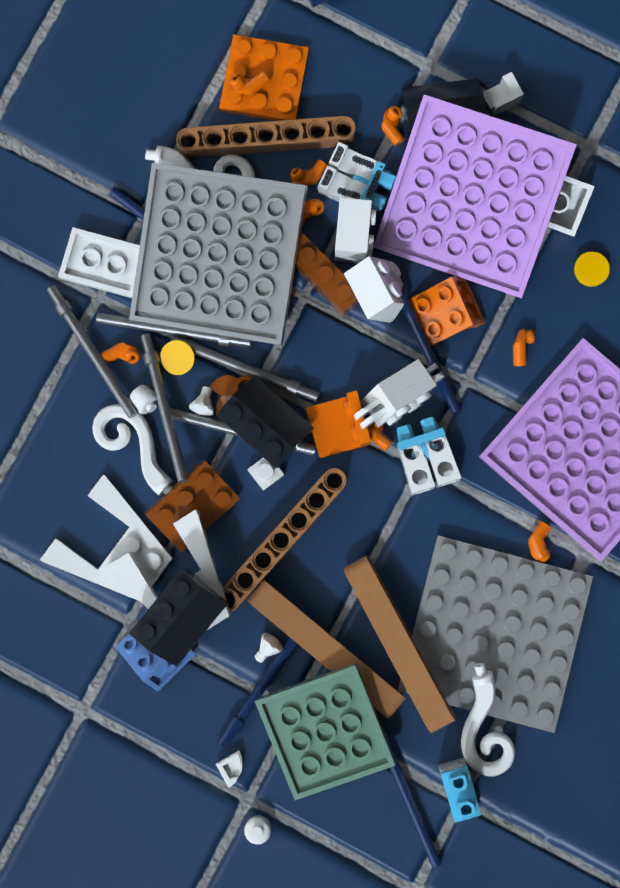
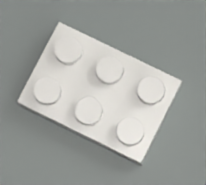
[58,227,140,298]

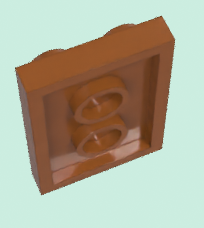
[145,459,240,553]

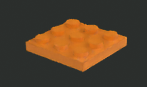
[219,34,309,121]

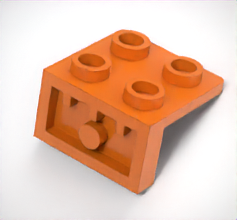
[410,276,486,346]
[306,390,371,458]

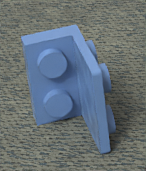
[116,634,196,691]

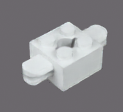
[354,359,445,429]

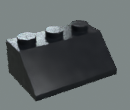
[401,78,486,139]
[216,376,314,468]
[129,568,229,666]

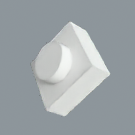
[247,458,284,491]

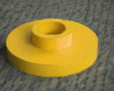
[574,252,610,287]
[160,340,195,375]

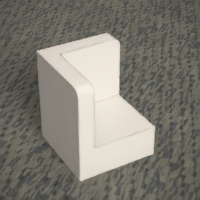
[483,72,524,116]

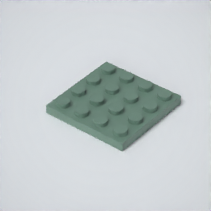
[255,663,396,800]

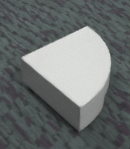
[216,750,243,788]

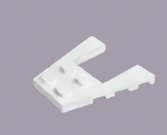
[40,475,173,601]
[106,509,231,630]

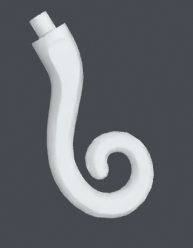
[145,145,255,178]
[92,404,173,496]
[461,663,515,777]

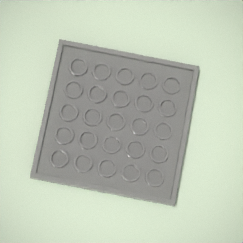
[129,163,308,345]
[398,536,593,733]

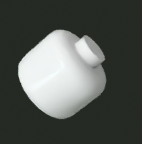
[129,385,158,414]
[244,815,272,844]

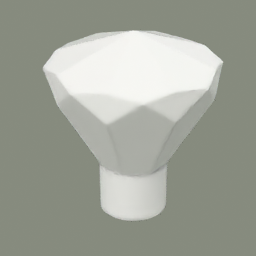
[189,386,214,416]
[254,632,283,663]

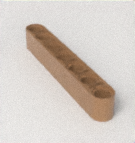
[176,116,356,158]
[223,468,346,612]
[343,555,456,733]
[247,580,406,719]

